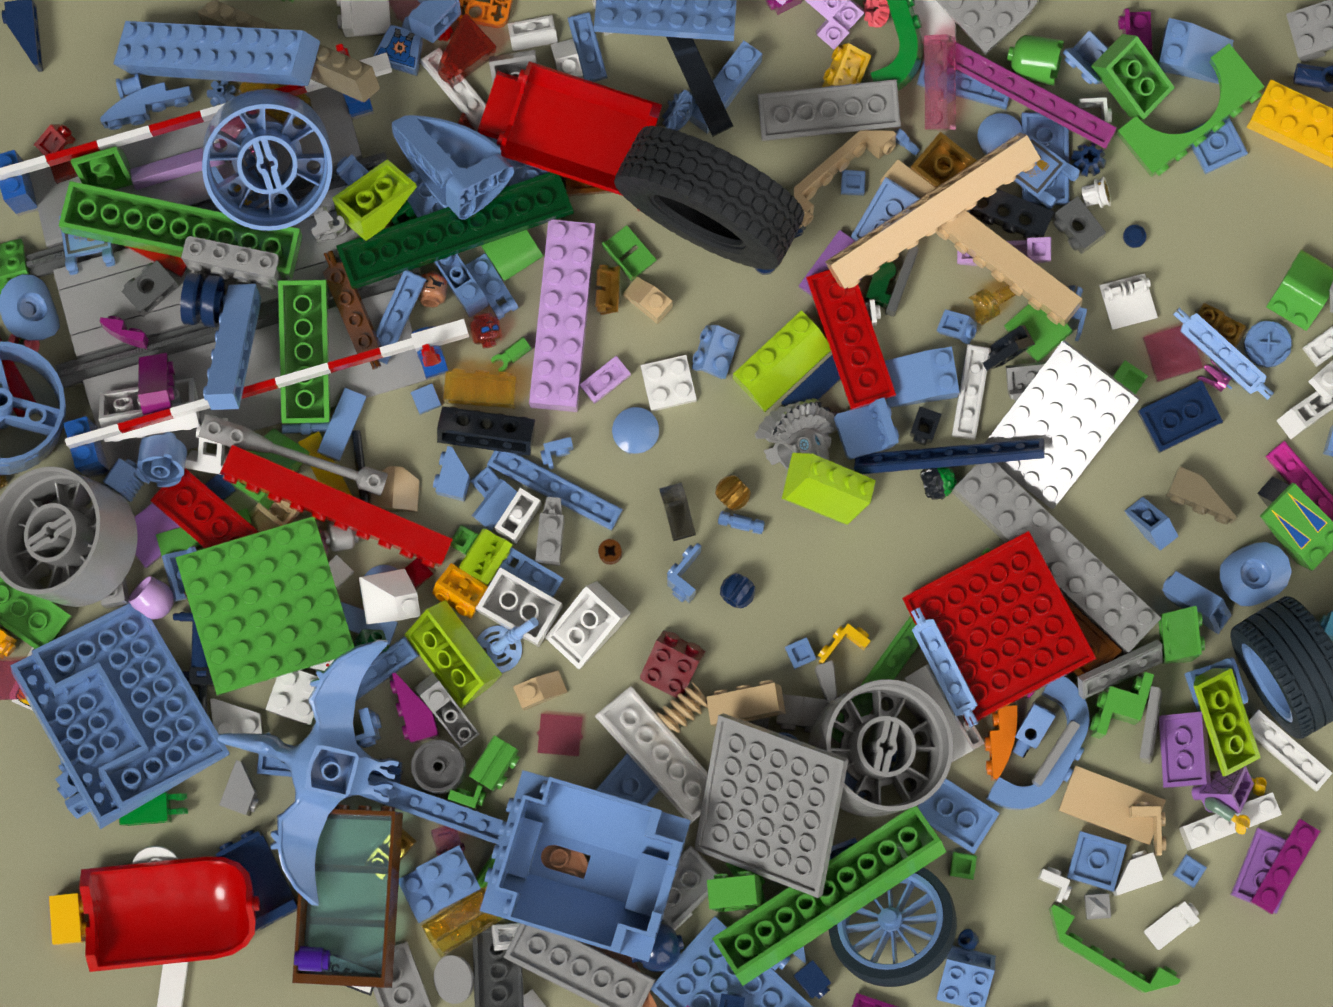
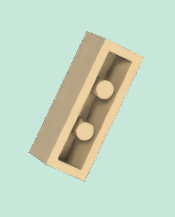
[706,680,786,727]

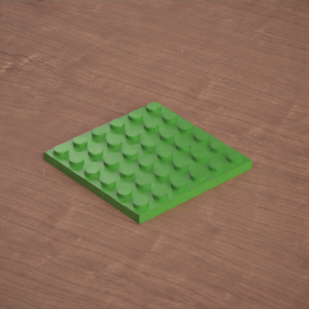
[175,517,354,696]

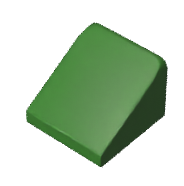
[450,525,478,555]

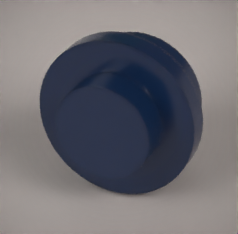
[1123,225,1147,248]

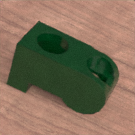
[865,261,896,308]

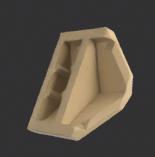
[371,466,420,512]
[250,500,300,532]

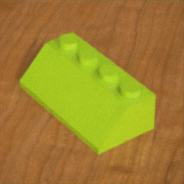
[733,310,831,412]
[781,453,876,525]
[404,600,502,709]
[1193,668,1261,776]

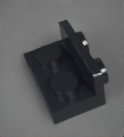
[983,325,1035,371]

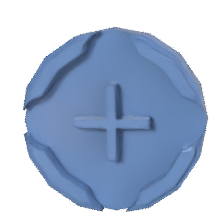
[1244,321,1292,368]

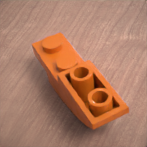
[984,705,1017,781]

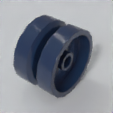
[180,273,225,327]

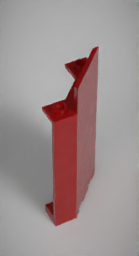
[478,61,662,196]

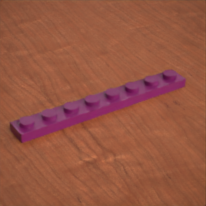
[942,41,1117,149]

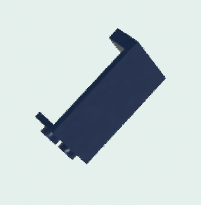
[216,830,298,931]

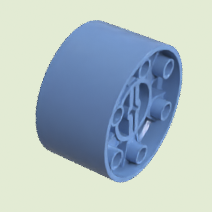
[202,89,332,231]

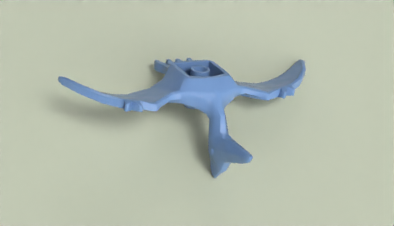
[218,640,399,906]

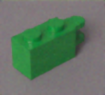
[119,792,188,826]

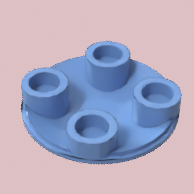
[977,113,1022,155]
[612,407,659,454]

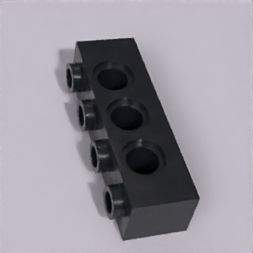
[964,188,1054,240]
[437,406,535,456]

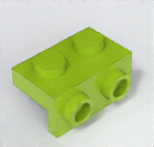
[459,528,513,585]

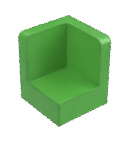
[1113,360,1148,394]

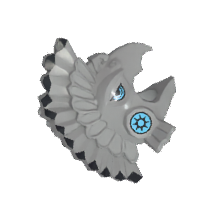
[755,398,838,470]

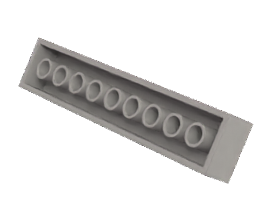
[952,463,1161,655]

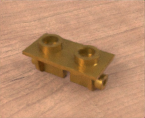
[595,265,620,315]

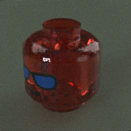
[469,313,502,349]

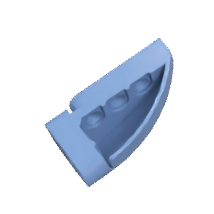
[392,115,514,219]

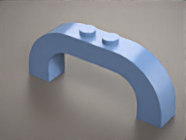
[986,676,1089,810]

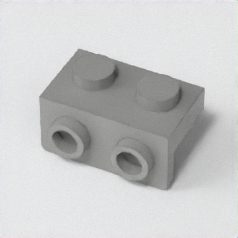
[1006,361,1047,401]

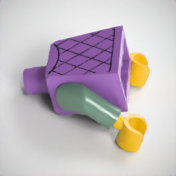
[1192,766,1267,834]

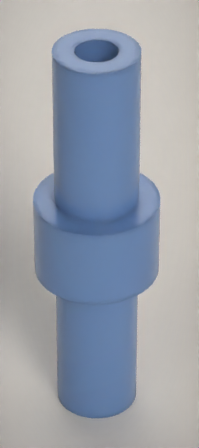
[282,422,329,435]

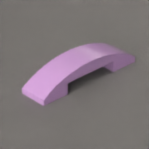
[957,237,1051,266]

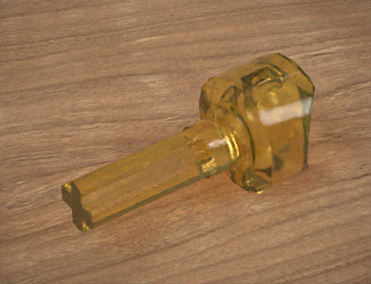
[968,284,1016,325]

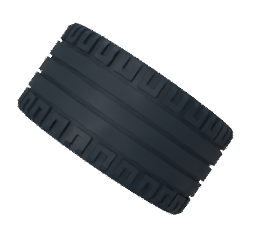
[1230,596,1333,739]

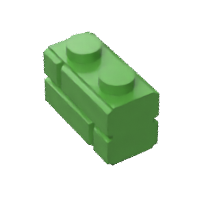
[469,735,521,792]

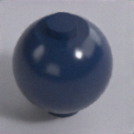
[631,923,684,972]

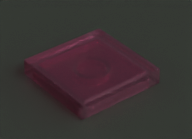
[1143,326,1203,383]

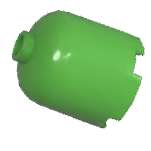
[1007,35,1064,86]

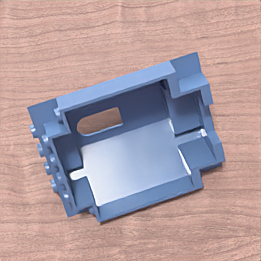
[480,770,691,962]

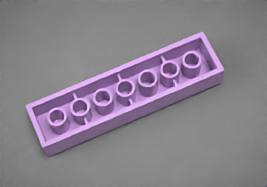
[529,220,596,412]

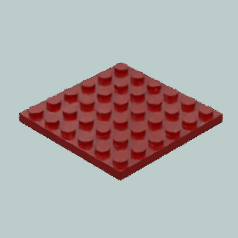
[902,531,1097,725]

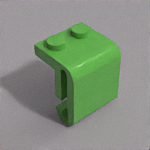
[1266,249,1333,331]

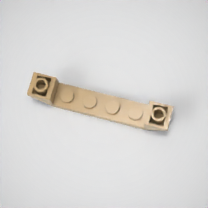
[794,130,896,228]

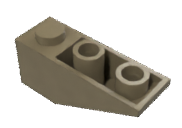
[1166,467,1237,525]

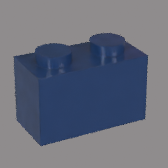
[793,960,831,999]

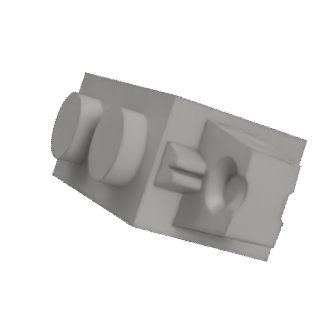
[535,497,565,566]

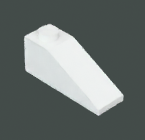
[1277,391,1333,439]

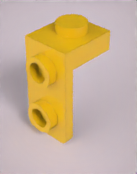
[818,624,871,664]

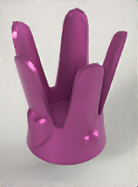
[1197,359,1232,392]

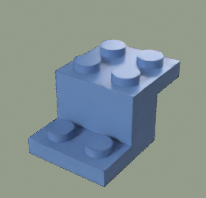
[399,846,481,923]

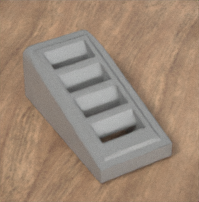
[814,660,837,704]

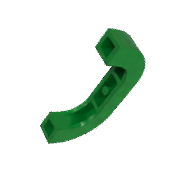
[871,0,923,91]

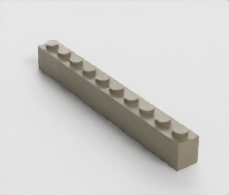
[198,0,380,102]

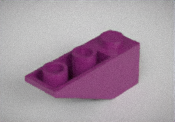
[390,673,440,744]

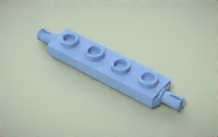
[1173,307,1274,400]
[911,608,979,728]

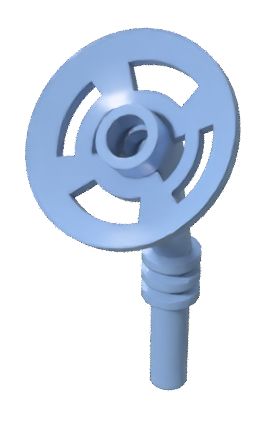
[476,617,539,673]

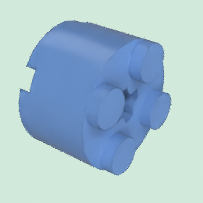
[136,432,187,487]

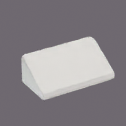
[507,15,558,51]

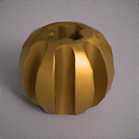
[715,475,751,510]

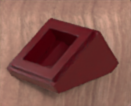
[404,558,434,590]

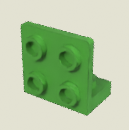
[0,239,30,295]

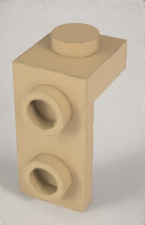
[1129,802,1166,856]

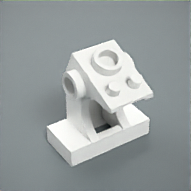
[185,415,228,475]

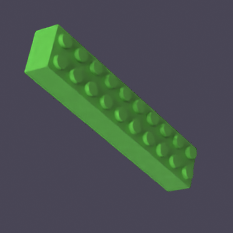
[58,181,303,280]
[712,806,946,986]

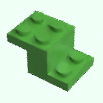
[1089,672,1154,739]

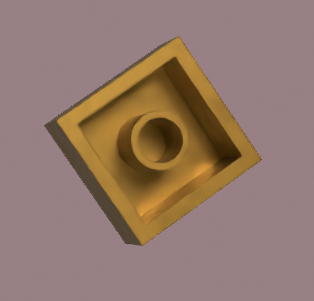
[911,131,977,188]

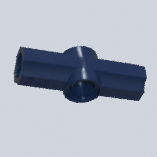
[1293,63,1333,93]

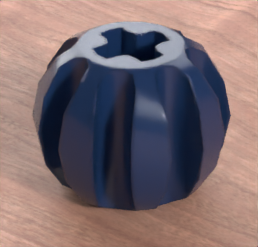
[1071,142,1106,177]
[720,573,756,609]

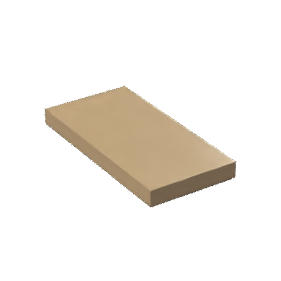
[1058,765,1166,845]

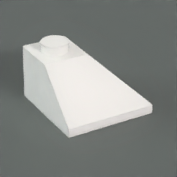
[359,569,421,624]

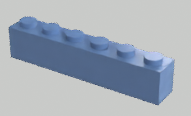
[203,284,262,410]

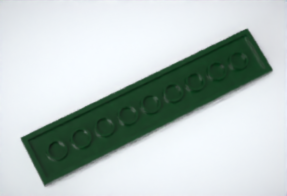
[336,172,574,289]

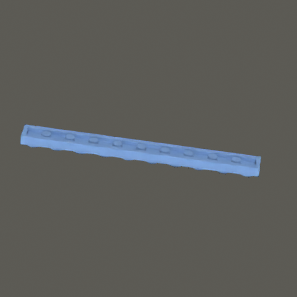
[275,743,503,845]

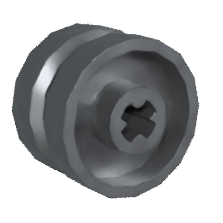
[411,740,466,794]

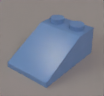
[1157,18,1234,84]
[885,347,960,408]

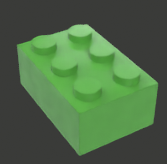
[1091,34,1175,120]

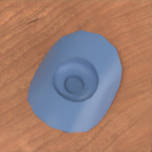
[0,274,60,341]
[1220,542,1292,606]

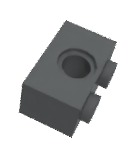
[1053,196,1106,254]
[121,261,179,316]

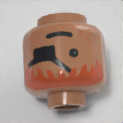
[418,271,448,308]

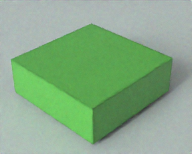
[949,852,977,880]

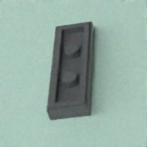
[886,246,919,317]

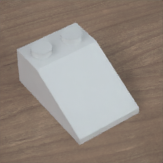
[545,581,631,669]

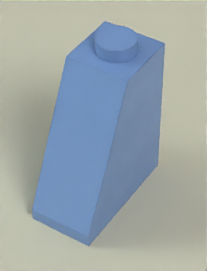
[1162,571,1232,634]

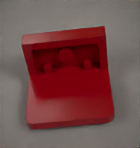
[640,630,706,699]

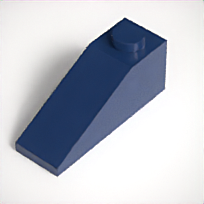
[2,0,43,72]

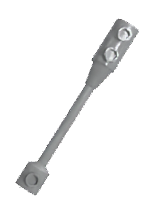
[198,414,388,496]

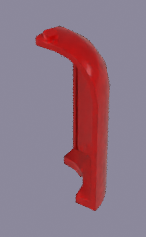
[79,856,260,972]

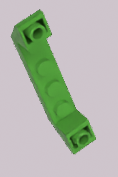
[1049,903,1181,993]

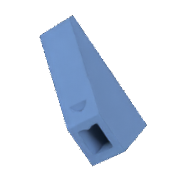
[434,254,489,317]

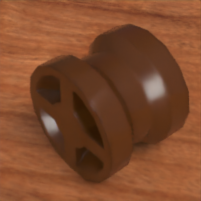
[598,539,622,565]

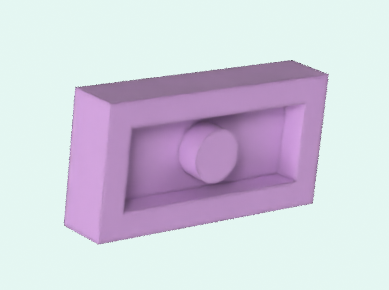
[580,356,631,404]

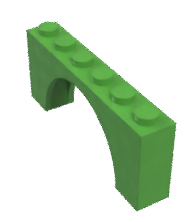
[1117,43,1265,177]

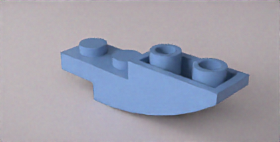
[100,82,194,130]

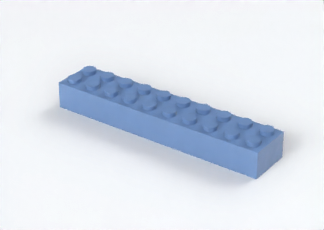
[113,21,320,86]

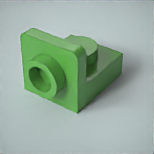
[448,784,486,810]

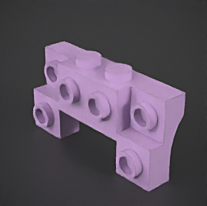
[776,0,864,49]

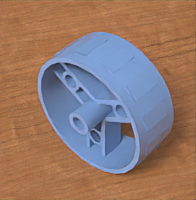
[0,342,66,475]

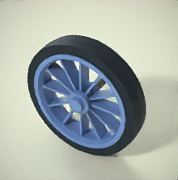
[829,867,957,987]

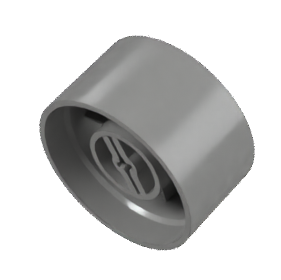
[0,467,138,607]
[808,679,953,817]

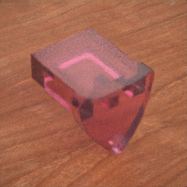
[431,826,465,856]

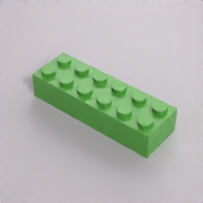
[278,280,331,423]

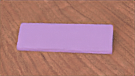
[130,143,226,190]

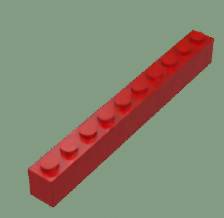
[219,445,452,568]

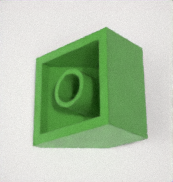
[707,871,766,912]

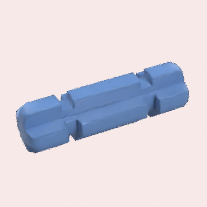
[718,511,765,534]

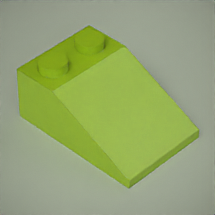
[332,159,417,241]

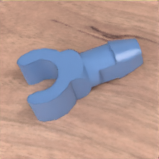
[895,128,920,155]

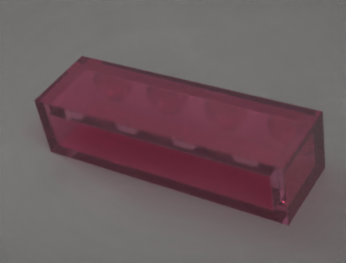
[924,34,956,131]

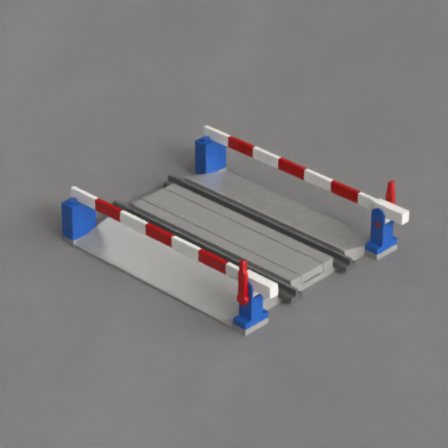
[0,44,469,479]

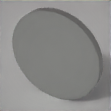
[434,955,474,1004]

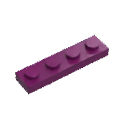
[1250,819,1321,914]

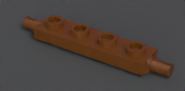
[323,250,382,370]

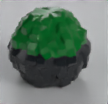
[920,467,957,500]

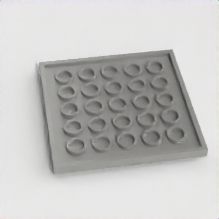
[694,713,849,898]

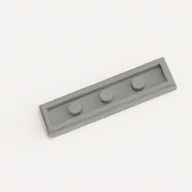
[1078,640,1163,699]

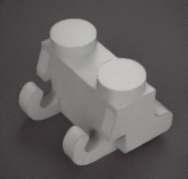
[311,207,348,243]

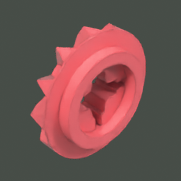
[863,0,890,28]

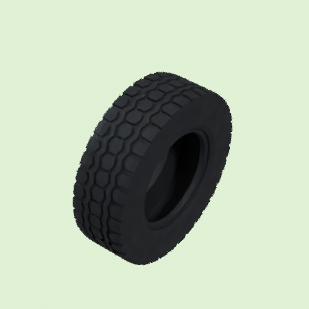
[614,126,804,270]

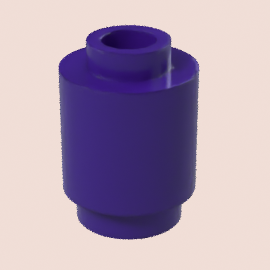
[294,946,330,972]

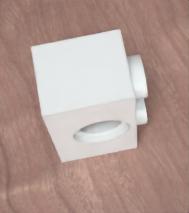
[495,488,542,544]

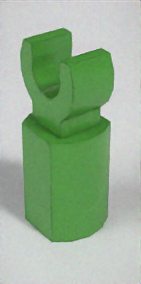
[491,337,532,373]

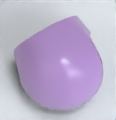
[128,576,174,619]

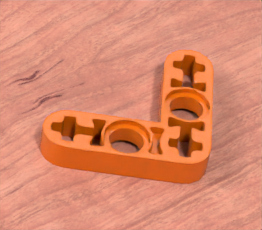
[456,0,513,28]

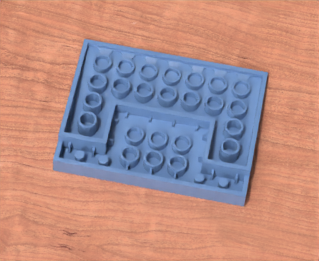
[10,603,229,829]

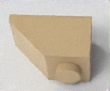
[622,277,673,324]
[513,671,568,711]

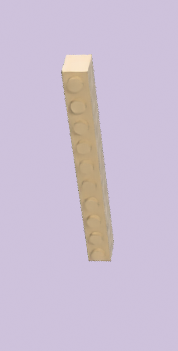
[825,133,1041,289]
[880,160,1082,326]

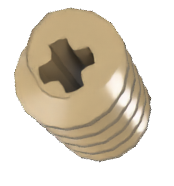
[656,682,708,733]

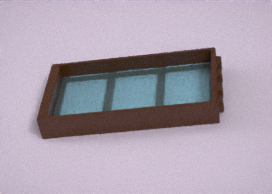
[292,805,403,988]

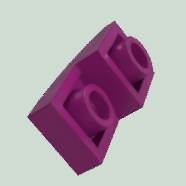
[99,316,149,349]

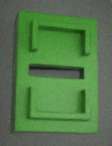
[602,225,657,281]

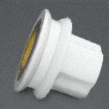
[1082,176,1111,208]

